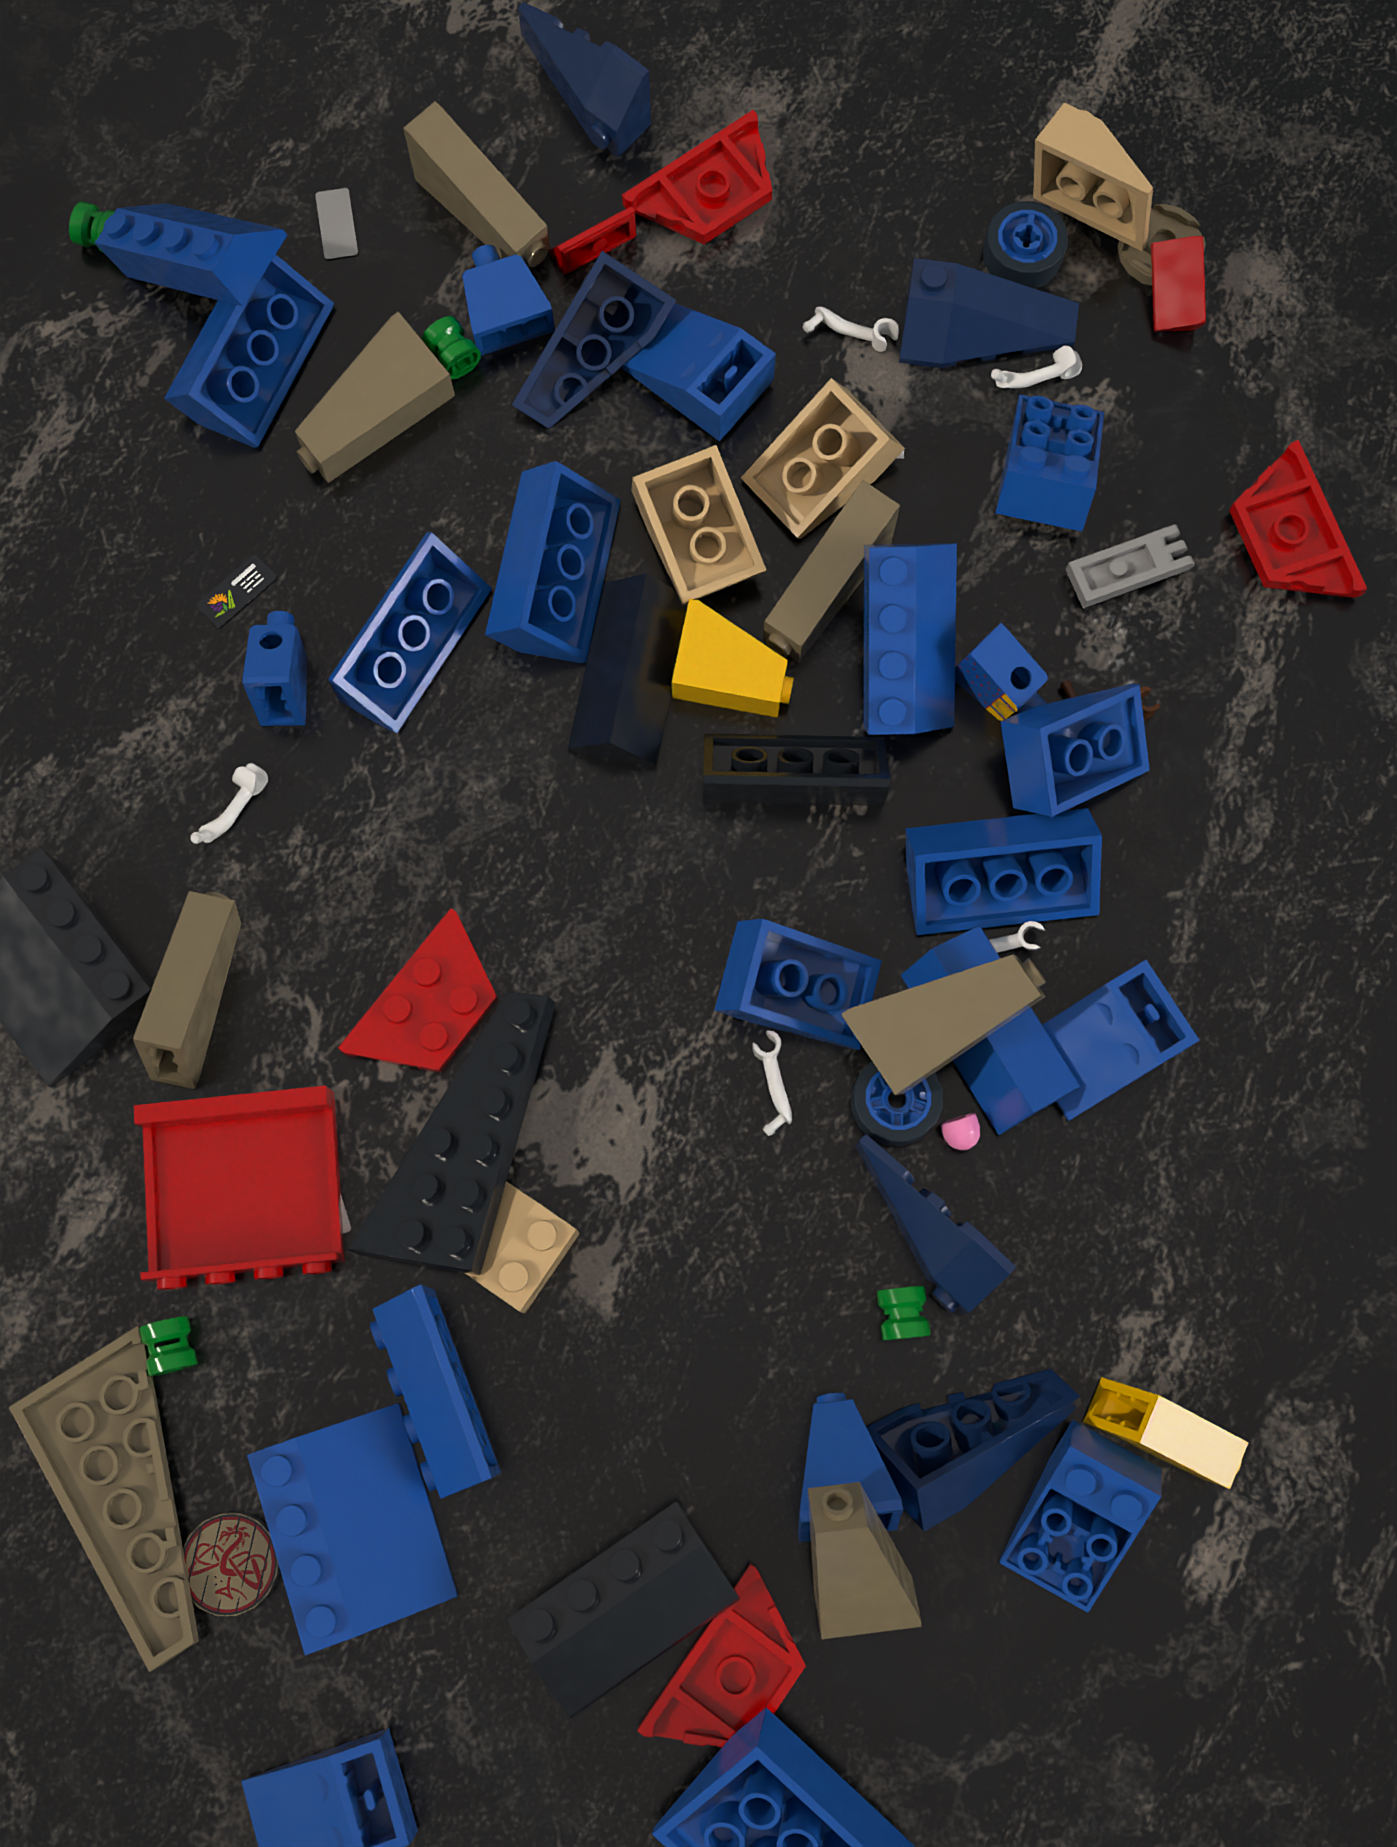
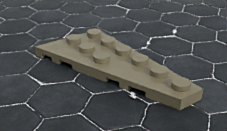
[9,1326,199,1672]

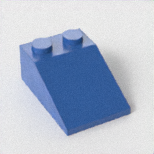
[1001,683,1150,817]
[714,919,882,1050]

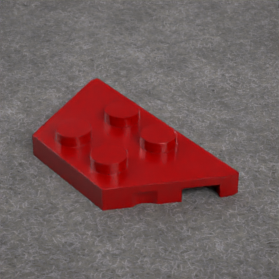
[622,110,772,245]
[1229,440,1367,598]
[338,908,498,1073]
[637,1563,806,1748]

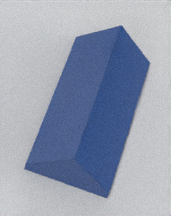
[328,532,492,733]
[901,926,1081,1135]

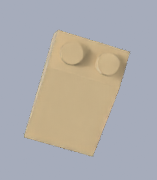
[1033,103,1153,251]
[741,378,905,539]
[631,445,767,604]
[465,1182,580,1314]

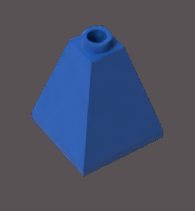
[798,1393,903,1542]

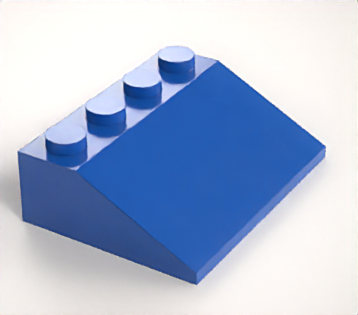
[247,1403,459,1655]
[652,1707,915,1847]

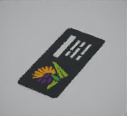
[196,554,277,628]

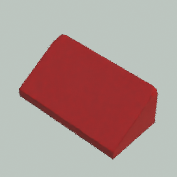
[549,206,636,275]
[1151,236,1206,332]

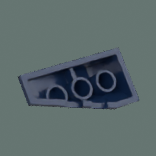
[518,2,651,157]
[512,251,676,429]
[899,258,1079,368]
[855,1134,1016,1314]
[866,1369,1082,1532]

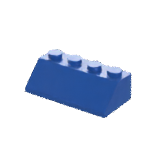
[95,203,287,306]
[164,254,335,447]
[485,461,621,663]
[864,543,957,735]
[905,808,1102,935]
[370,1284,501,1499]

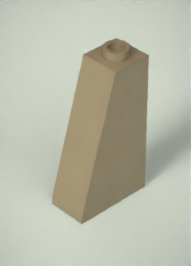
[403,101,550,268]
[295,312,455,483]
[763,480,900,663]
[133,891,241,1089]
[841,955,1046,1095]
[808,1482,921,1639]

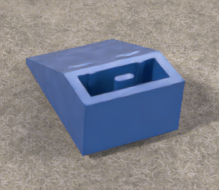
[620,303,776,441]
[996,394,1104,532]
[1042,960,1200,1121]
[999,1420,1162,1613]
[241,1728,418,1847]

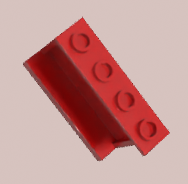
[134,1085,345,1290]

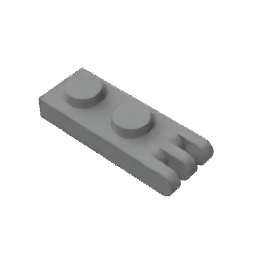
[1066,525,1195,608]

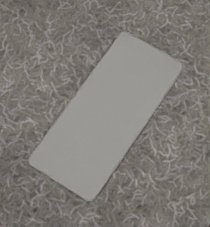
[315,188,358,259]

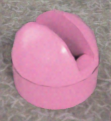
[939,1113,980,1150]

